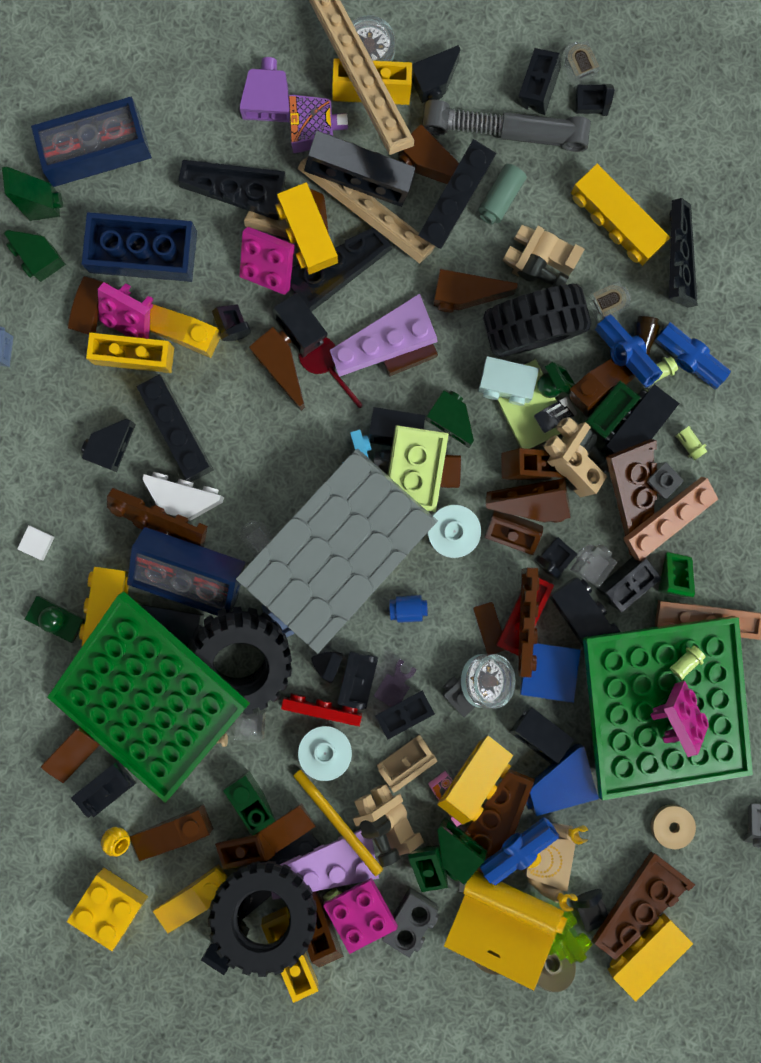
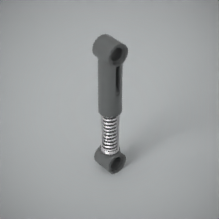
[422,100,591,152]

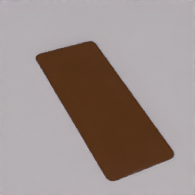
[473,602,505,655]

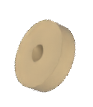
[651,804,696,849]

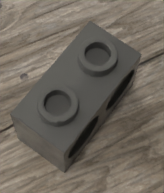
[382,887,439,958]

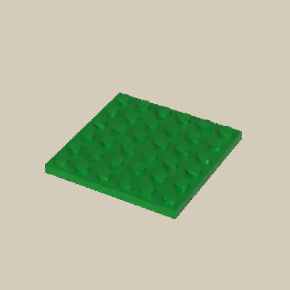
[47,591,250,803]
[583,616,753,801]

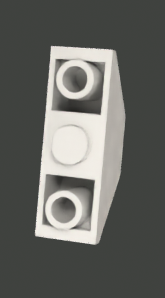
[143,472,224,521]

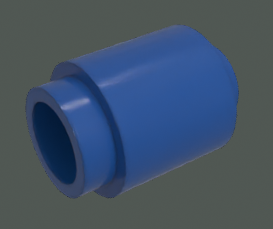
[390,595,428,623]

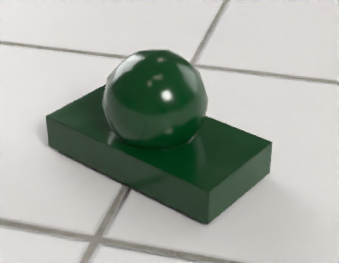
[537,362,575,398]
[585,380,641,439]
[24,596,86,643]

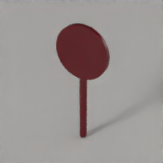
[299,337,363,408]

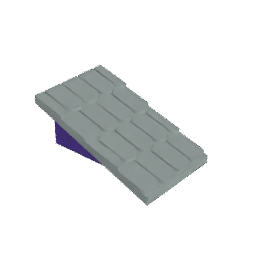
[236,449,438,654]

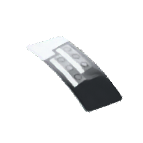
[534,397,577,433]

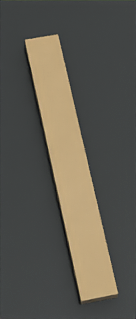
[309,0,414,155]

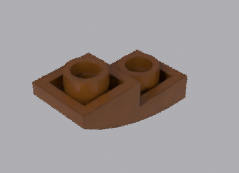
[68,276,109,335]

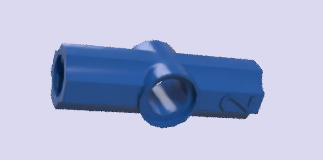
[595,315,663,388]
[654,322,731,390]
[480,817,559,886]

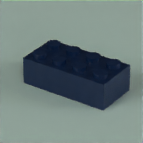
[82,212,197,282]

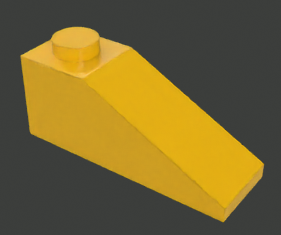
[150,304,220,358]
[153,864,228,934]

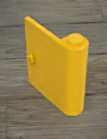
[444,871,568,991]

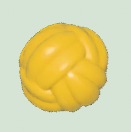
[101,827,130,857]

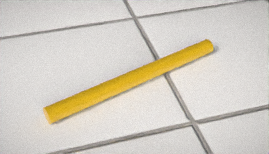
[293,770,383,877]

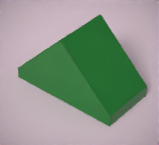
[658,552,695,597]

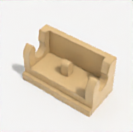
[377,734,438,793]

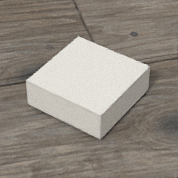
[17,525,55,560]

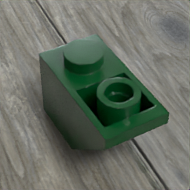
[4,230,66,282]
[223,771,276,835]

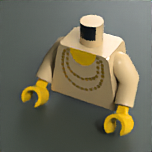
[523,823,588,911]

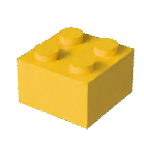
[67,868,148,951]

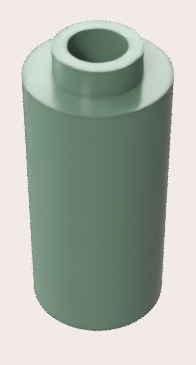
[478,164,527,224]

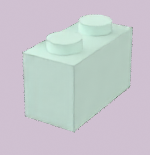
[478,356,539,406]

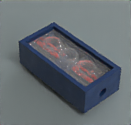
[31,96,152,187]
[127,527,246,616]

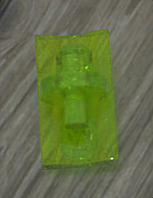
[548,911,592,964]

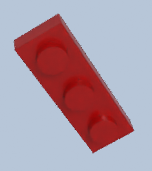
[496,578,554,656]
[281,693,362,727]

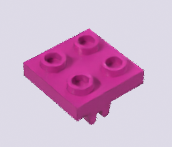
[239,227,295,295]
[98,282,153,339]
[650,681,709,757]
[323,878,398,954]

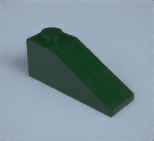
[2,167,63,221]

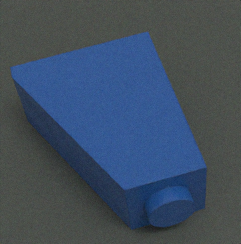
[526,743,599,816]

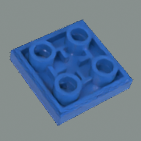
[520,643,581,703]

